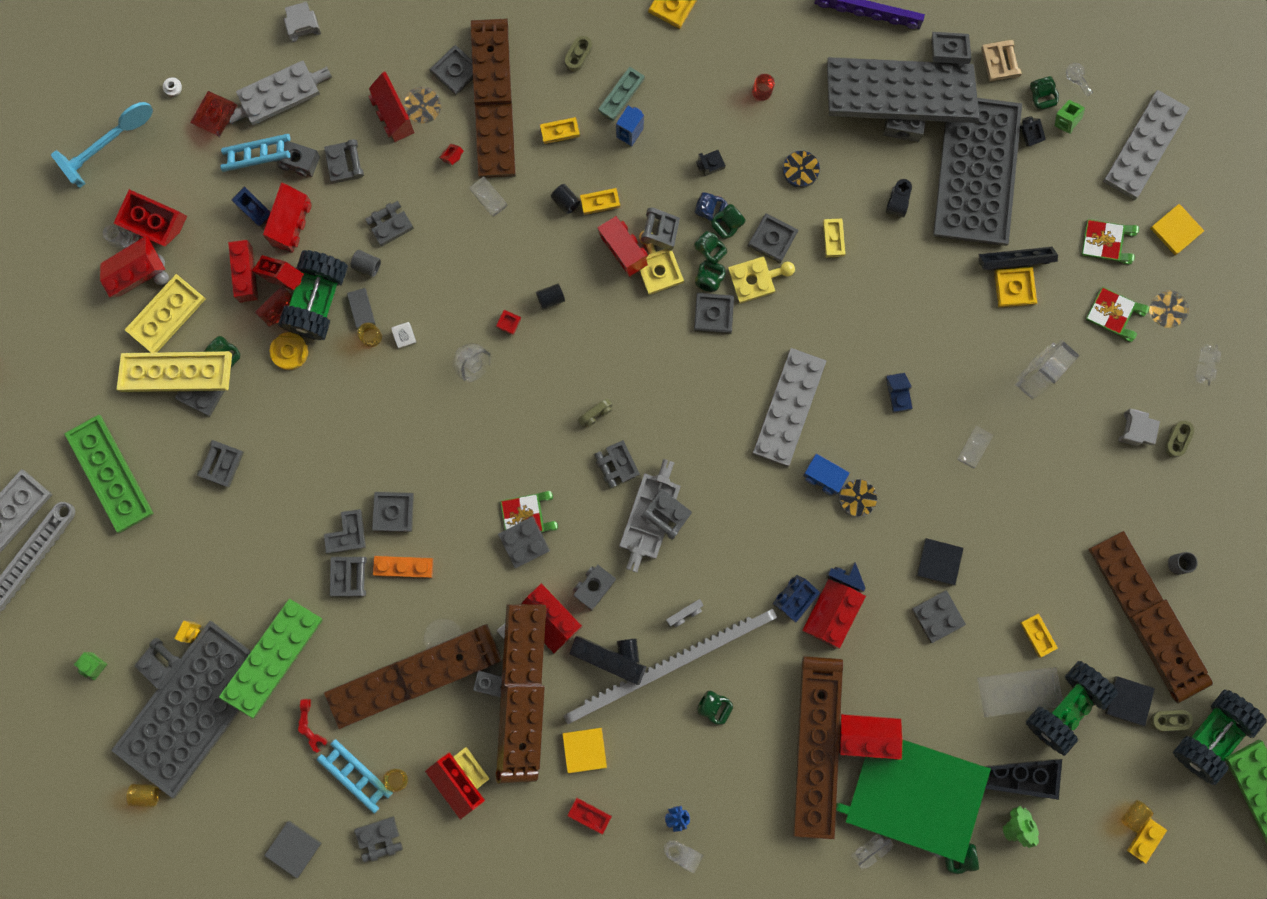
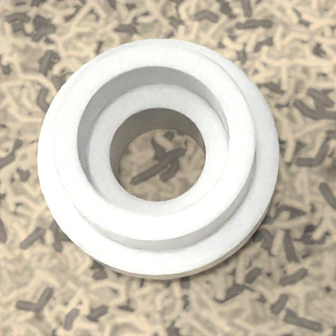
[163,78,182,96]

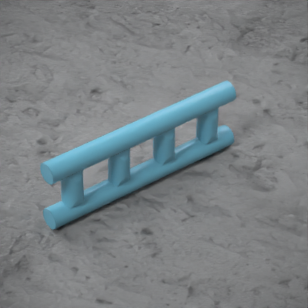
[221,134,291,172]
[316,739,393,814]

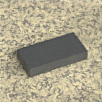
[347,288,376,329]

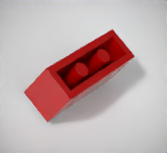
[597,216,648,277]
[228,240,258,303]
[252,255,304,290]
[425,752,485,820]

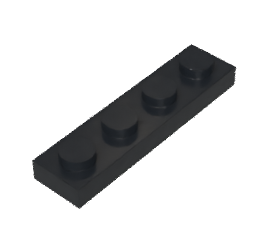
[978,246,1058,270]
[569,636,647,685]

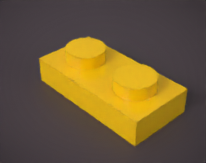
[540,117,580,144]
[580,188,620,215]
[1020,613,1058,658]
[174,620,202,643]
[1127,818,1167,864]

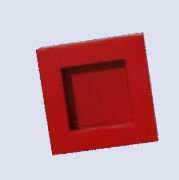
[439,144,464,165]
[496,310,521,336]

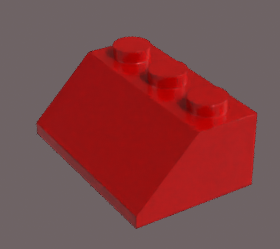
[368,71,415,142]
[263,182,312,252]
[114,189,187,246]
[100,236,166,298]
[802,579,866,649]
[521,583,582,654]
[839,714,903,760]

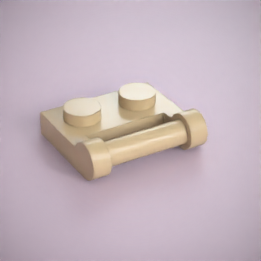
[981,40,1022,82]

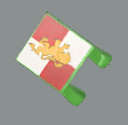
[1082,219,1139,265]
[1086,287,1150,342]
[501,491,558,532]

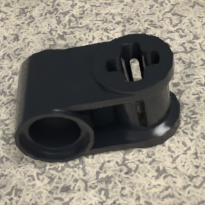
[886,179,912,218]

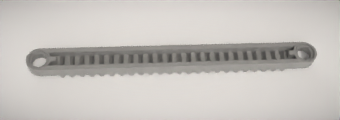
[0,502,75,615]
[563,609,777,725]

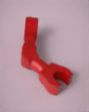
[298,699,328,753]

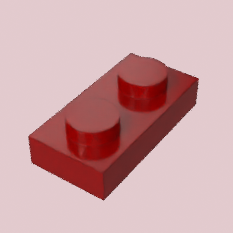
[567,798,612,835]

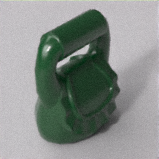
[1030,76,1059,110]
[711,204,746,239]
[694,231,727,264]
[695,260,726,292]
[204,336,240,368]
[697,690,733,725]
[944,843,979,874]

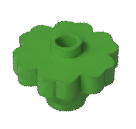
[1003,806,1039,848]

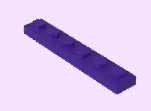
[814,0,925,29]

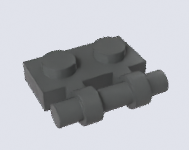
[365,201,414,247]
[594,440,640,489]
[354,816,403,862]

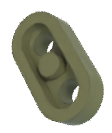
[565,36,592,71]
[577,398,613,428]
[1165,421,1194,457]
[1151,710,1193,731]

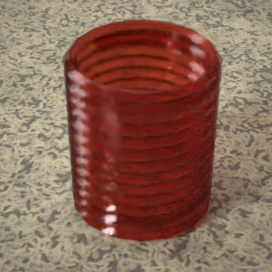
[752,74,775,101]

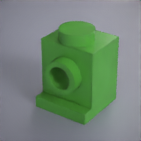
[1054,100,1085,134]
[74,652,108,680]

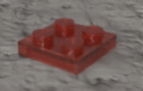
[190,91,237,138]
[255,286,292,327]

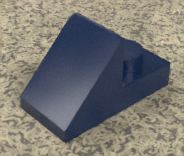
[231,186,271,226]
[886,373,913,413]
[826,562,866,592]

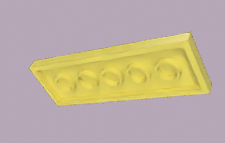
[117,351,232,392]

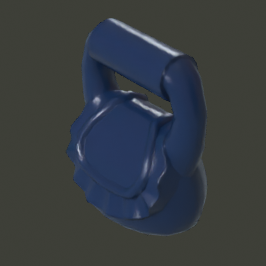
[695,192,728,223]

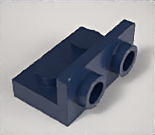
[773,575,820,623]

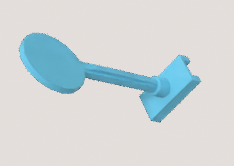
[51,102,153,188]

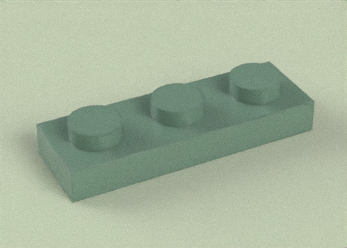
[598,67,645,122]

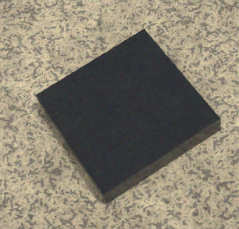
[917,538,964,586]
[1105,676,1155,726]

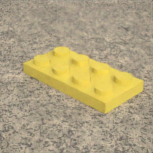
[125,274,206,353]

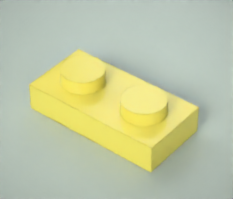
[823,218,845,258]
[454,747,490,789]

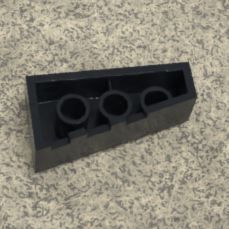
[985,759,1062,800]

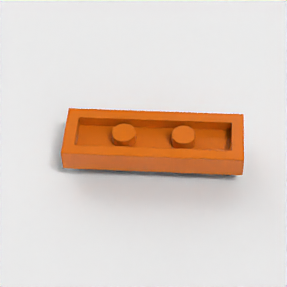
[373,556,433,578]

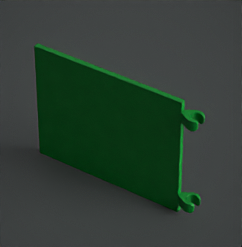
[836,740,991,863]

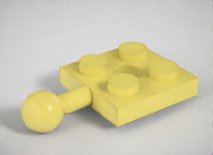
[639,230,684,295]
[728,256,795,304]

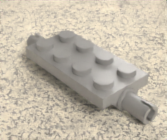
[226,60,332,125]
[619,459,681,573]

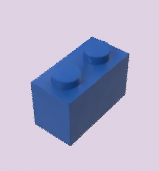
[616,105,644,147]
[803,454,850,495]

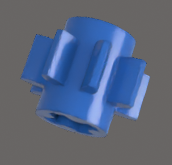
[665,806,690,832]

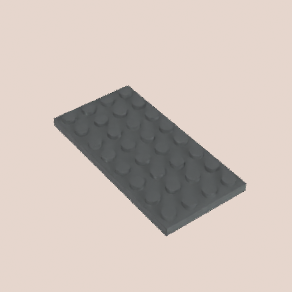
[827,57,980,123]
[933,98,1022,246]
[111,621,251,798]

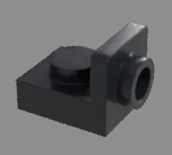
[1020,116,1046,147]
[696,150,726,176]

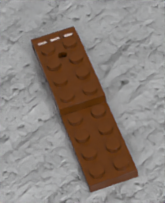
[471,18,516,178]
[1088,531,1213,704]
[495,604,546,784]
[324,624,502,729]
[793,656,843,839]

